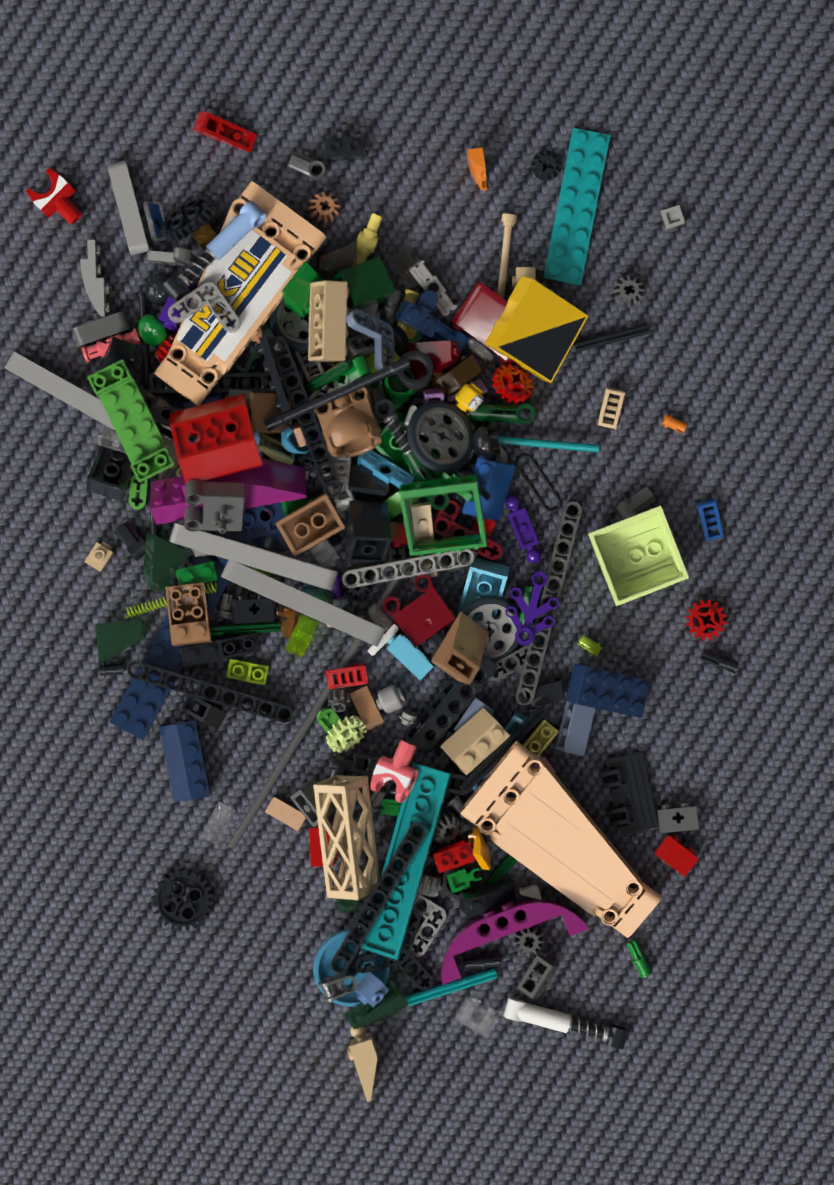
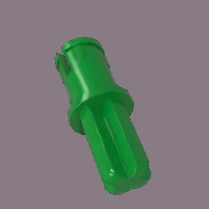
[627,940,652,978]

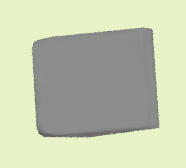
[519,884,542,900]

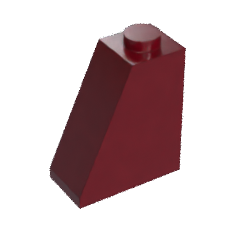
[409,341,461,380]

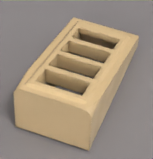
[597,386,625,429]

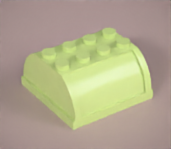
[588,506,689,606]

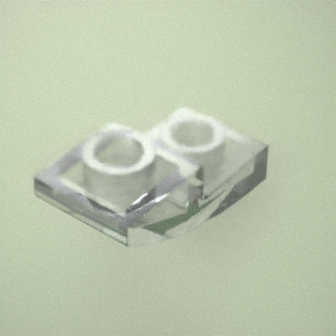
[200,802,236,846]

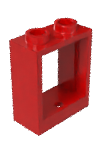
[433,838,476,873]

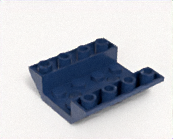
[210,502,290,567]

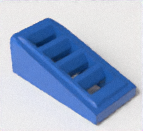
[696,498,724,542]

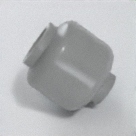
[376,685,406,713]

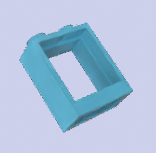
[387,633,434,680]

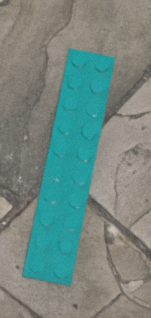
[363,763,451,960]

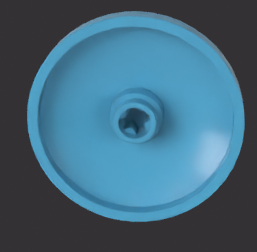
[313,929,390,1007]

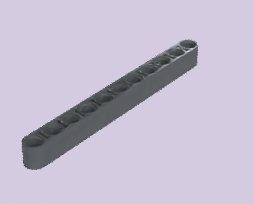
[515,501,582,705]

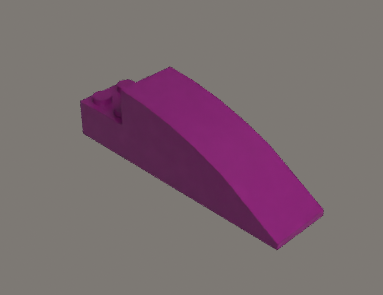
[150,458,306,525]

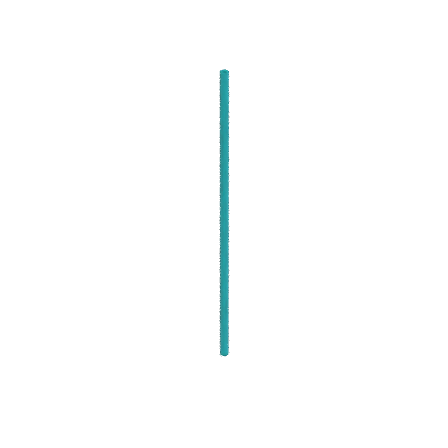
[295,418,599,452]

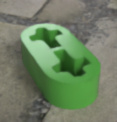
[129,474,148,510]

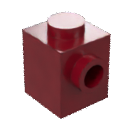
[390,522,408,548]

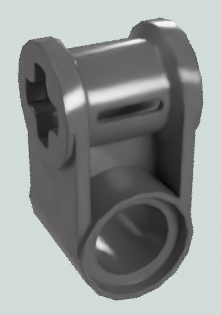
[318,971,358,1002]

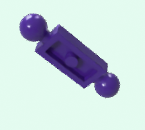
[505,495,541,563]

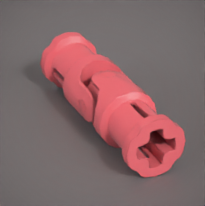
[81,328,141,363]

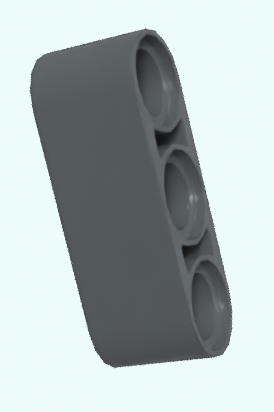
[72,311,131,348]

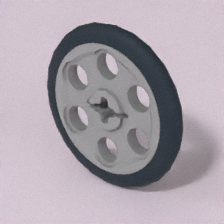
[456,596,522,662]

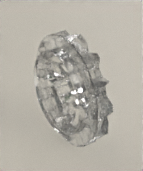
[467,339,493,362]

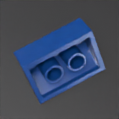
[462,457,515,521]

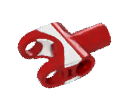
[25,168,83,225]

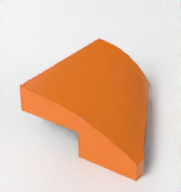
[467,147,487,191]

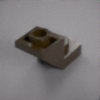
[436,354,483,396]

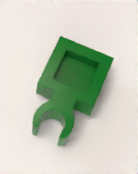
[446,867,482,893]

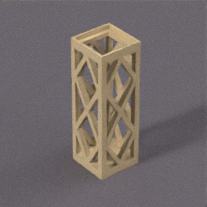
[314,775,380,900]

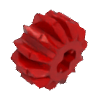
[155,334,182,365]

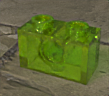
[285,615,319,658]

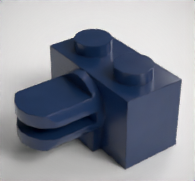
[393,290,441,338]

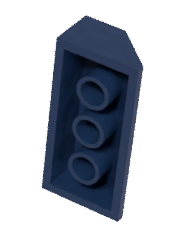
[160,720,212,802]

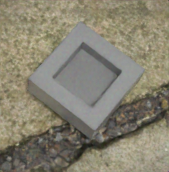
[661,205,685,230]

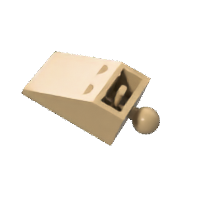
[347,1023,378,1102]

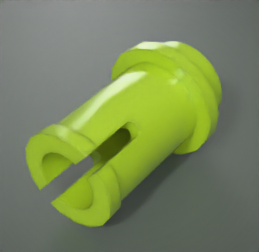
[577,634,603,656]

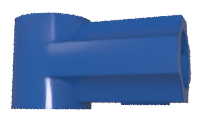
[432,322,470,355]

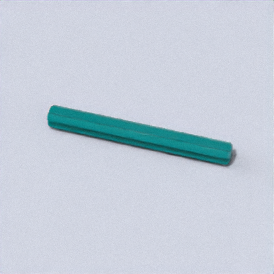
[405,968,498,1006]

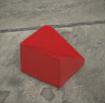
[471,518,496,539]

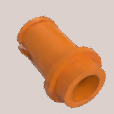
[662,414,688,434]

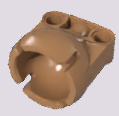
[315,387,382,458]

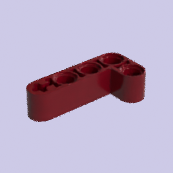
[432,500,502,560]

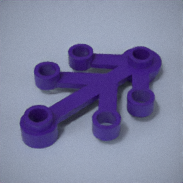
[505,572,559,645]

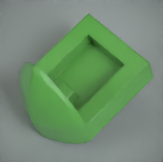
[317,707,343,735]

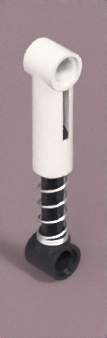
[503,997,629,1049]

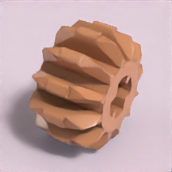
[308,191,341,225]

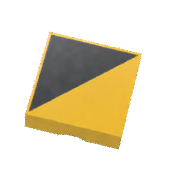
[484,276,588,383]

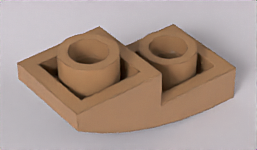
[350,686,385,731]

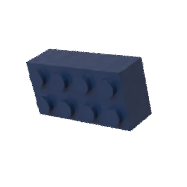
[566,663,650,718]

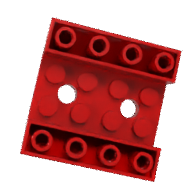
[170,393,263,483]

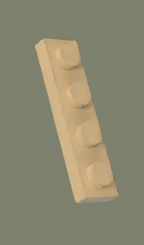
[410,502,438,577]

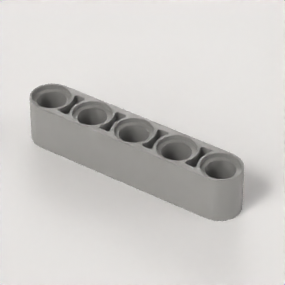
[107,160,150,256]

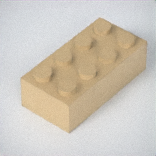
[308,281,349,362]

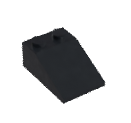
[86,433,134,502]

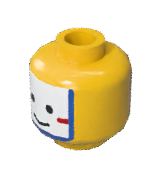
[455,383,484,412]

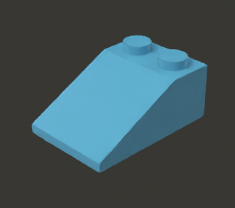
[457,557,510,621]

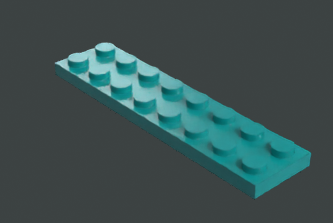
[543,128,610,286]

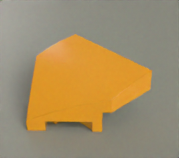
[468,827,490,870]

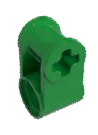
[335,356,372,387]

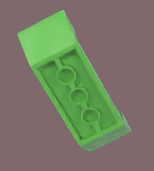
[88,360,174,483]

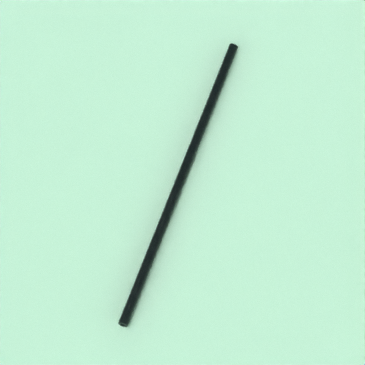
[139,296,160,564]

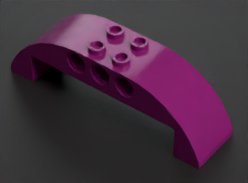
[441,899,588,984]

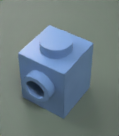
[355,972,389,1007]

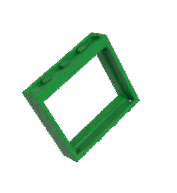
[399,475,488,556]

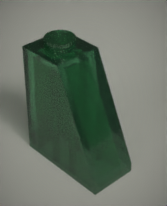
[143,532,187,592]
[95,620,148,662]

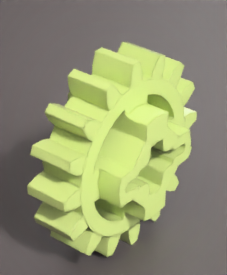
[326,715,367,753]

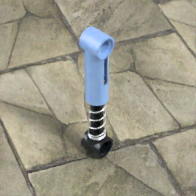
[162,201,267,302]

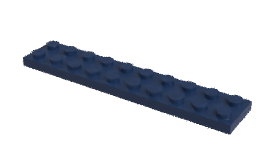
[110,556,229,740]

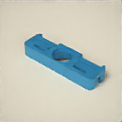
[357,450,414,488]

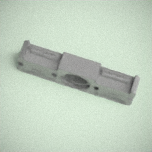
[409,260,457,316]

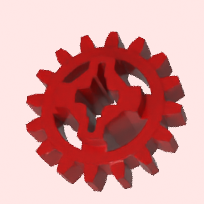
[492,364,534,404]
[685,599,727,641]

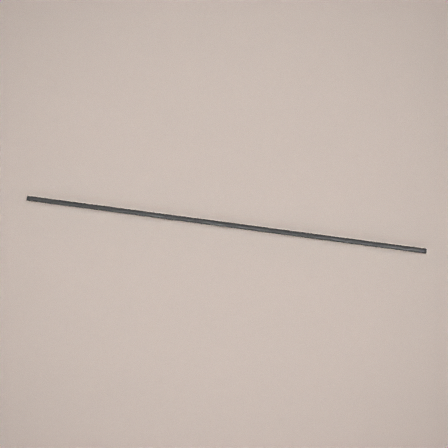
[227,368,528,850]

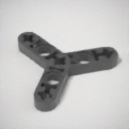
[146,248,198,267]

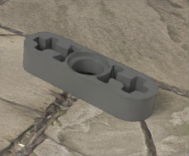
[489,646,537,681]

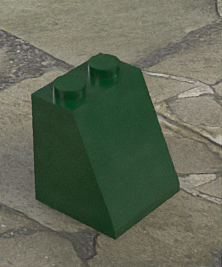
[330,256,396,313]

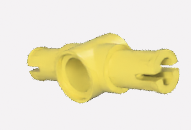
[351,213,382,267]

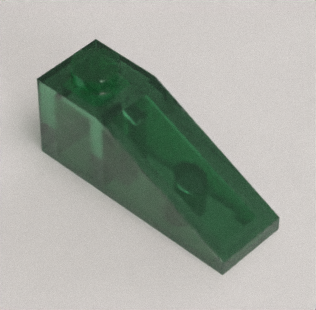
[345,981,409,1030]

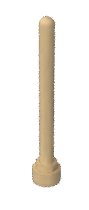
[497,214,517,299]

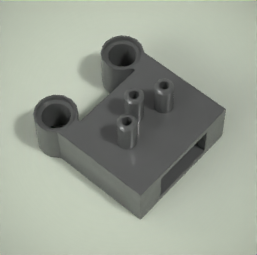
[184,480,244,533]

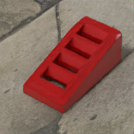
[325,663,368,690]

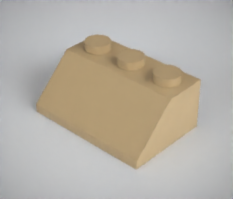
[440,708,510,775]

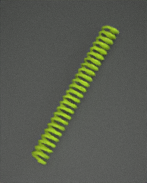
[126,582,217,618]

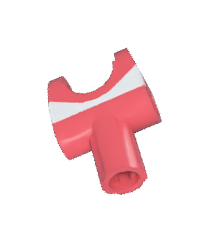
[370,741,418,803]

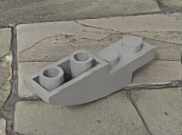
[80,240,110,318]

